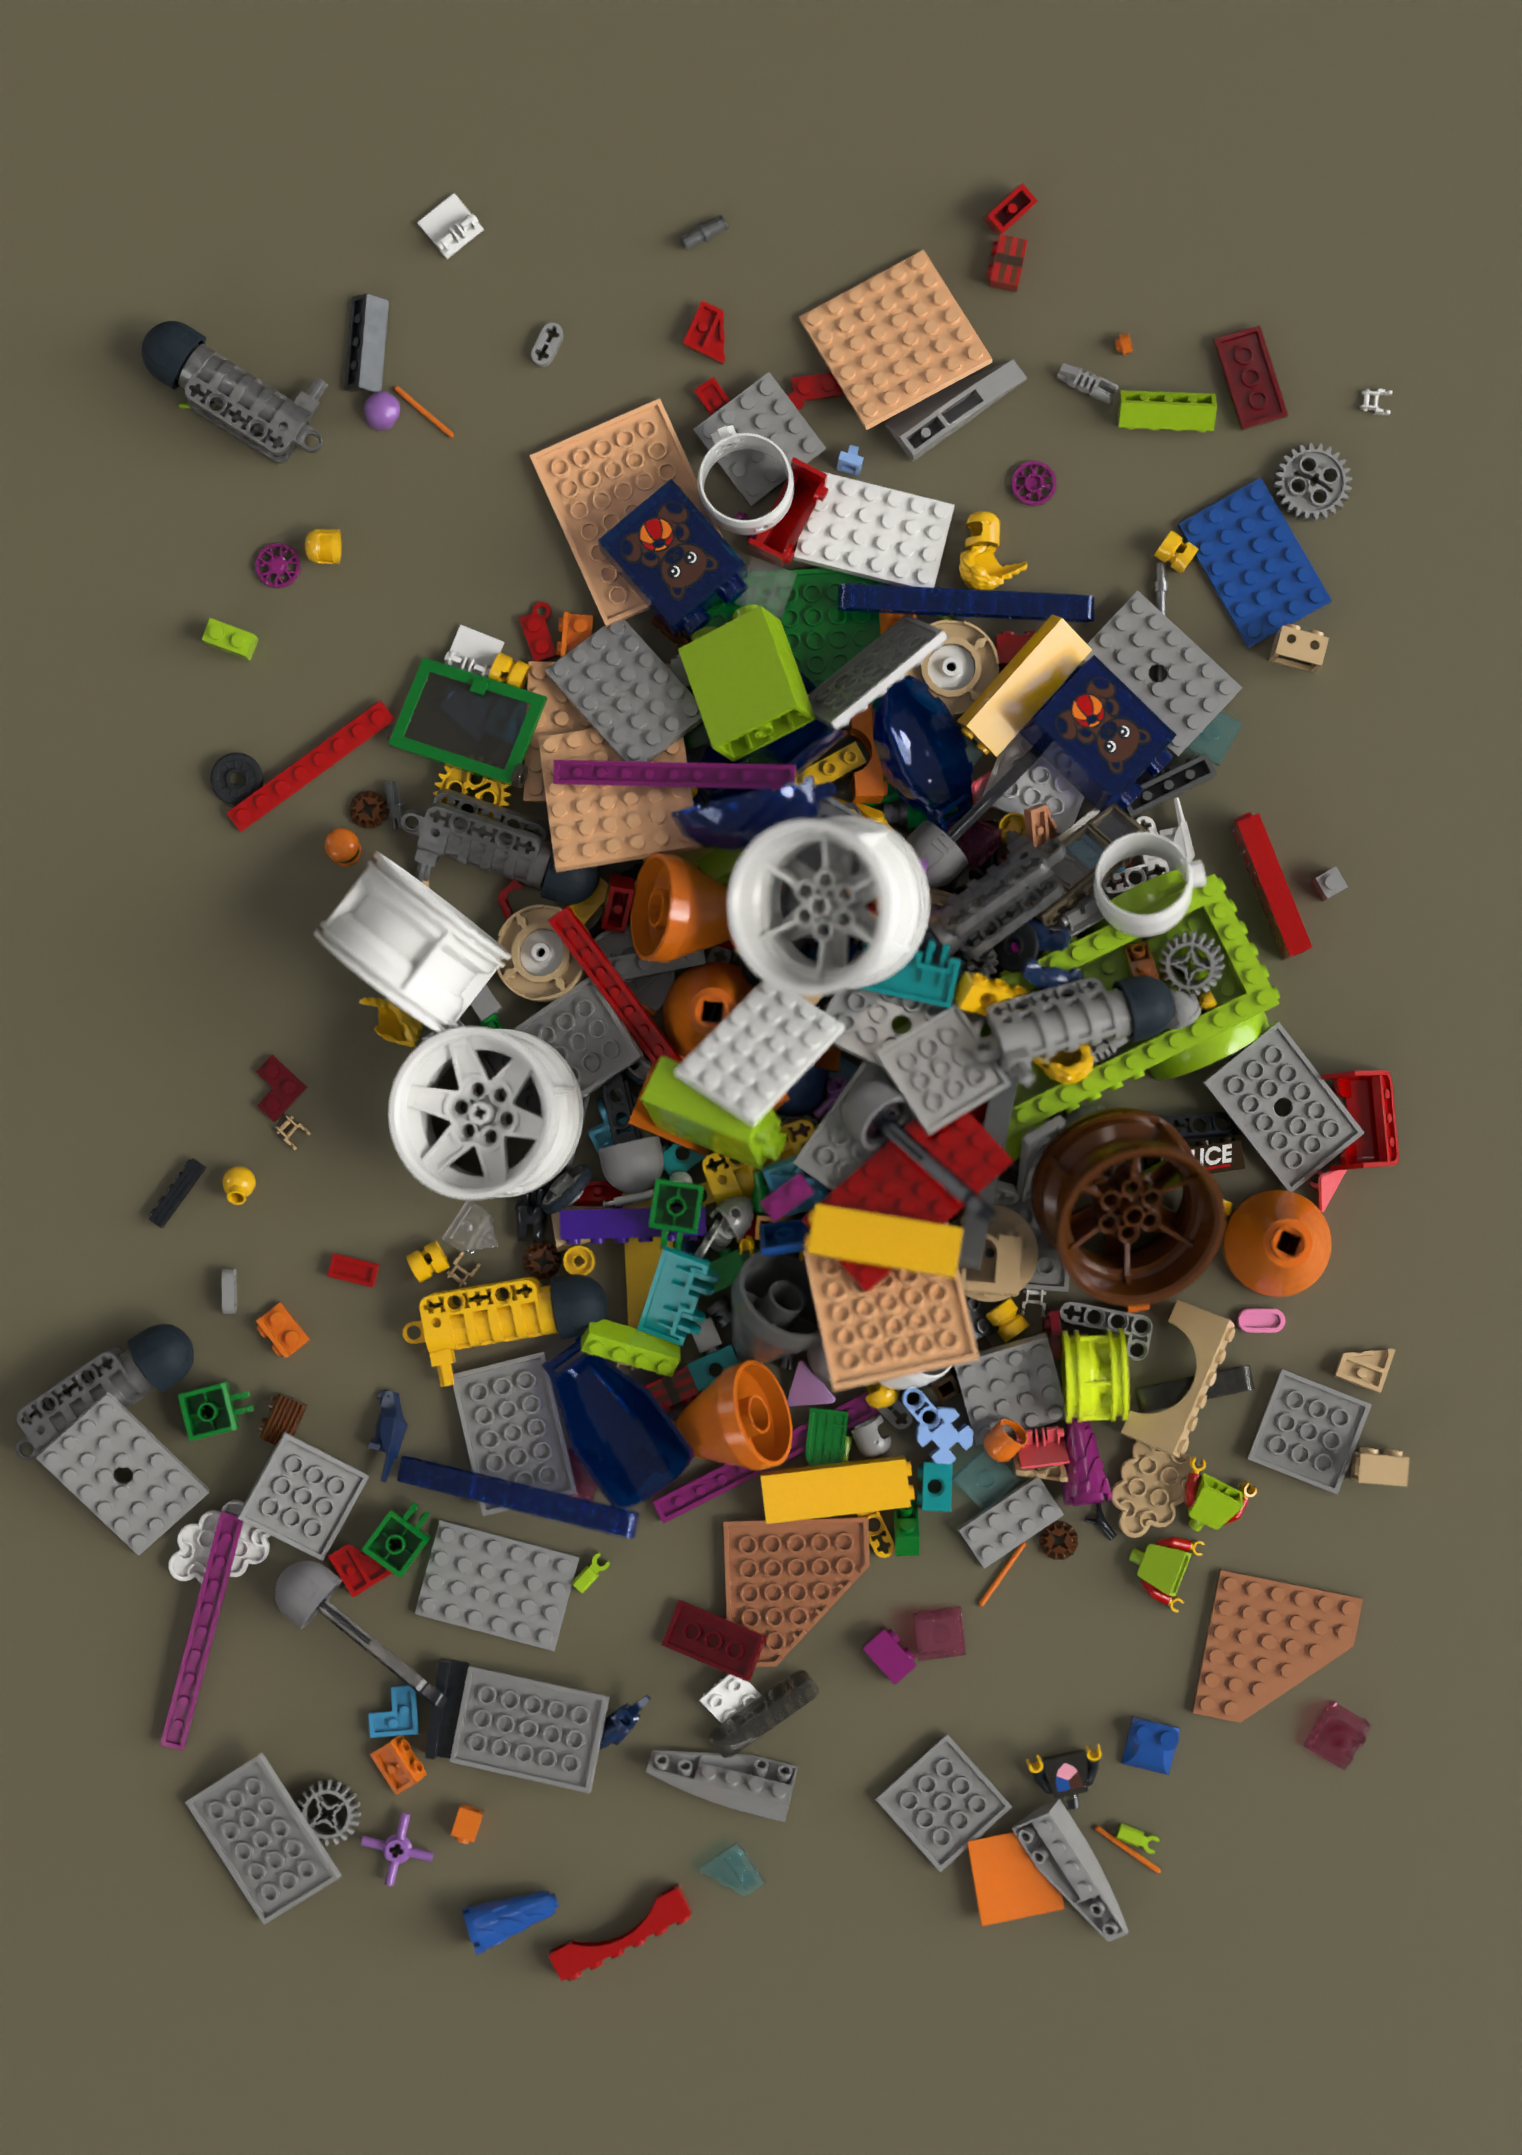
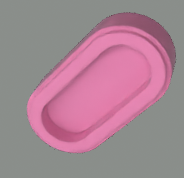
[1236,1308,1285,1333]

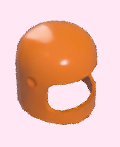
[324,828,362,867]
[983,1419,1028,1462]

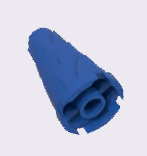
[461,1890,559,1955]

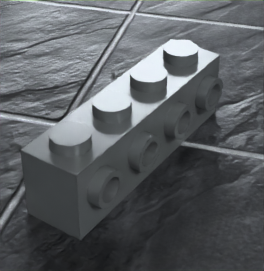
[1118,753,1217,818]
[608,949,706,981]

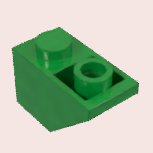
[893,1500,920,1556]

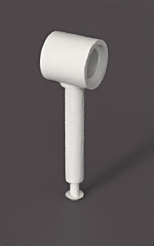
[603,1171,693,1209]

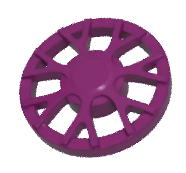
[1012,461,1056,506]
[255,543,301,588]

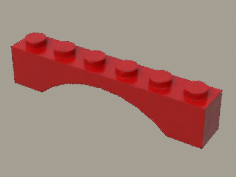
[548,1884,692,1981]

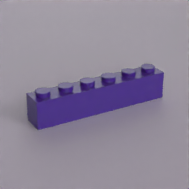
[560,1206,706,1244]

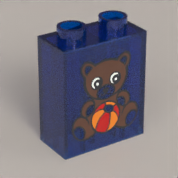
[598,479,748,637]
[1018,655,1177,812]

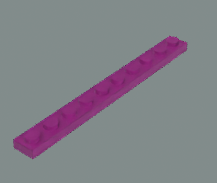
[553,760,796,790]
[653,1392,878,1524]
[160,1510,244,1751]

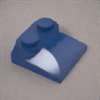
[759,1217,810,1256]
[1121,1716,1180,1775]

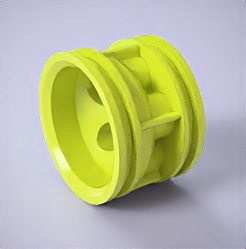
[1061,1328,1129,1423]

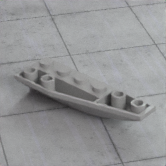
[884,359,1027,462]
[646,1750,798,1822]
[1012,1799,1129,1942]

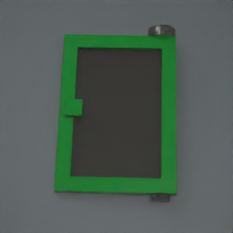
[386,657,547,788]

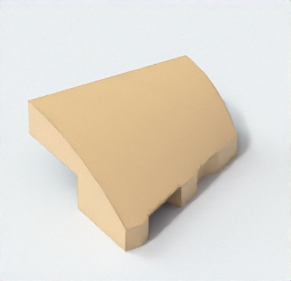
[1012,1455,1068,1482]

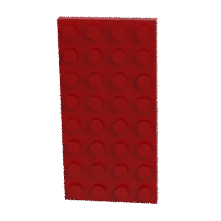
[801,1112,1014,1293]

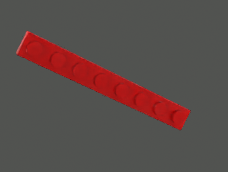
[226,700,395,832]
[548,905,683,1066]

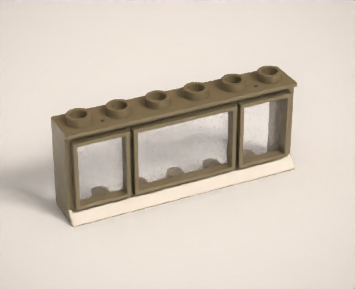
[1027,795,1150,927]

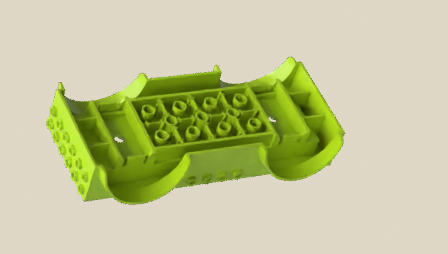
[892,870,1280,1161]

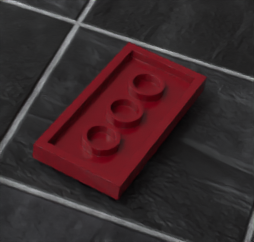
[1213,325,1288,431]
[661,1600,767,1682]

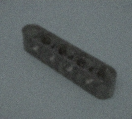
[1135,1365,1255,1413]
[709,1670,819,1758]

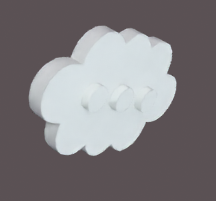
[168,1499,271,1584]

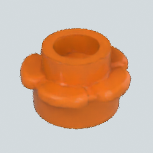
[1115,333,1133,356]

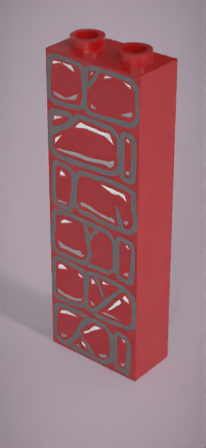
[1230,812,1313,960]

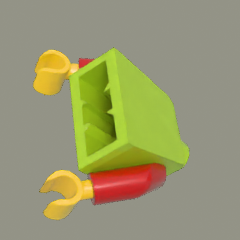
[1185,1456,1257,1531]
[1129,1537,1205,1612]

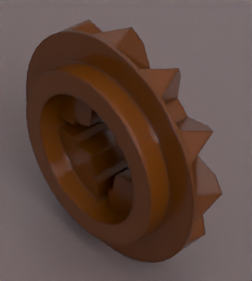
[349,790,388,829]
[523,1241,561,1279]
[1039,1521,1078,1560]

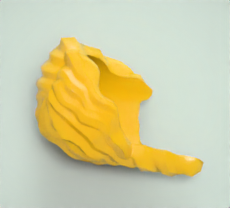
[959,545,1028,593]
[359,997,423,1047]
[1032,1044,1094,1084]

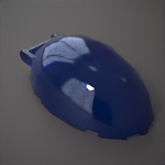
[871,675,974,833]
[671,776,836,852]

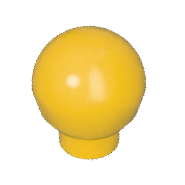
[222,1166,256,1205]

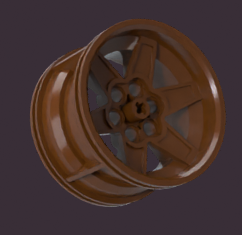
[1031,1107,1226,1306]

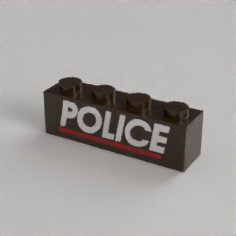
[1144,1136,1246,1174]

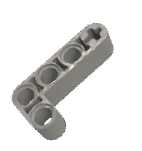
[1058,1301,1153,1361]

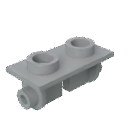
[1057,896,1104,937]

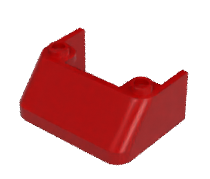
[748,457,829,567]
[1321,1070,1399,1171]

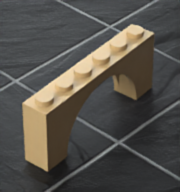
[1121,1300,1235,1458]

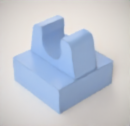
[836,445,864,476]

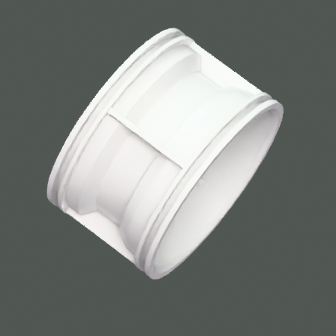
[727,816,929,996]
[313,851,512,1033]
[389,1027,584,1200]

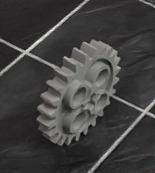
[1274,443,1352,522]

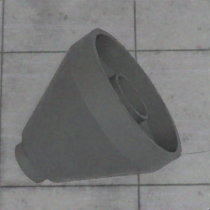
[731,1252,823,1364]

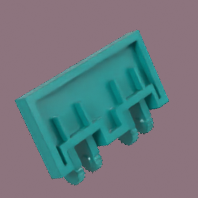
[858,940,961,1008]
[637,1246,719,1346]

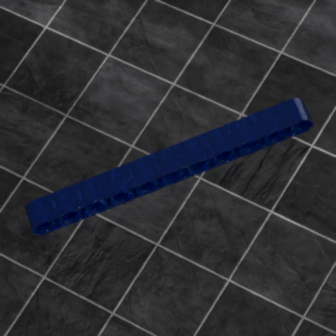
[838,584,1095,623]
[397,1456,640,1538]

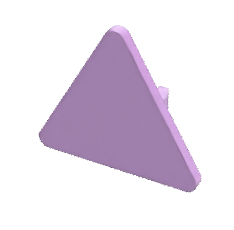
[787,1360,835,1407]

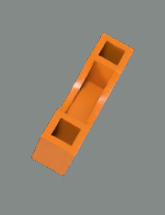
[848,704,888,803]

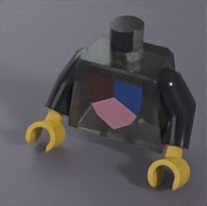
[1026,1744,1102,1810]

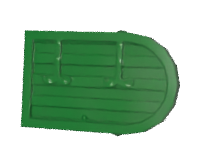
[805,1408,849,1466]

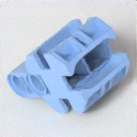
[901,1388,973,1464]

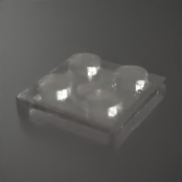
[736,557,797,619]

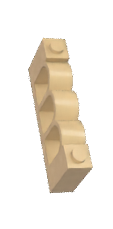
[960,1231,1023,1297]

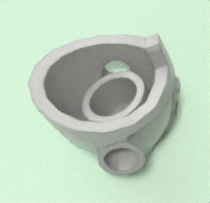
[1167,990,1201,1030]
[710,1196,754,1241]

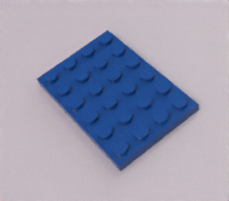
[1178,478,1332,649]

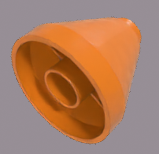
[630,853,733,963]
[663,962,755,1058]
[1222,1190,1332,1297]
[670,1360,792,1470]

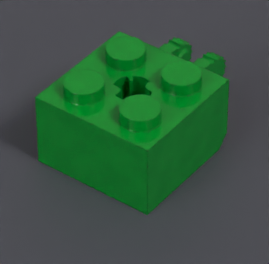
[649,1179,704,1251]
[698,1247,760,1296]
[178,1382,254,1442]
[362,1502,432,1579]

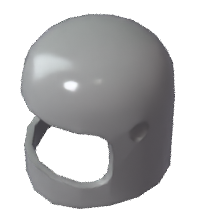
[850,1413,891,1458]

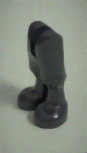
[514,1177,556,1243]

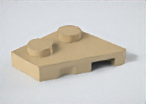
[1334,1349,1395,1394]

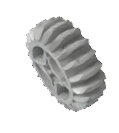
[1158,930,1225,995]
[297,1779,361,1846]

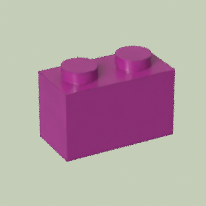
[760,1171,815,1222]
[862,1627,917,1685]

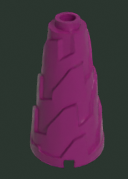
[1063,1418,1112,1506]

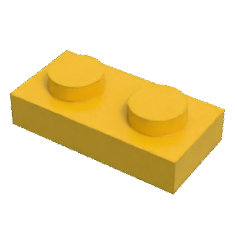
[569,877,608,925]

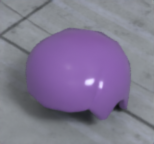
[364,391,400,431]

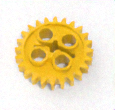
[433,755,512,820]

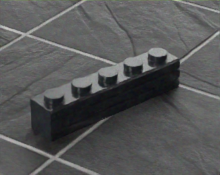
[149,1158,207,1228]

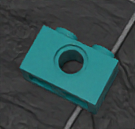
[662,1143,712,1176]
[687,1345,739,1391]
[917,1461,953,1512]

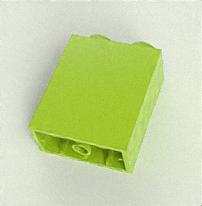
[678,605,816,762]
[641,1056,787,1171]

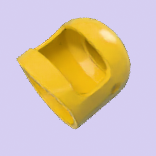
[965,511,1000,549]
[305,529,342,564]
[865,1382,899,1409]

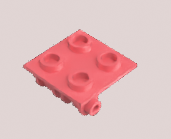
[1015,1425,1070,1469]

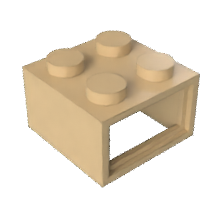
[1269,624,1329,673]
[1350,1447,1409,1487]

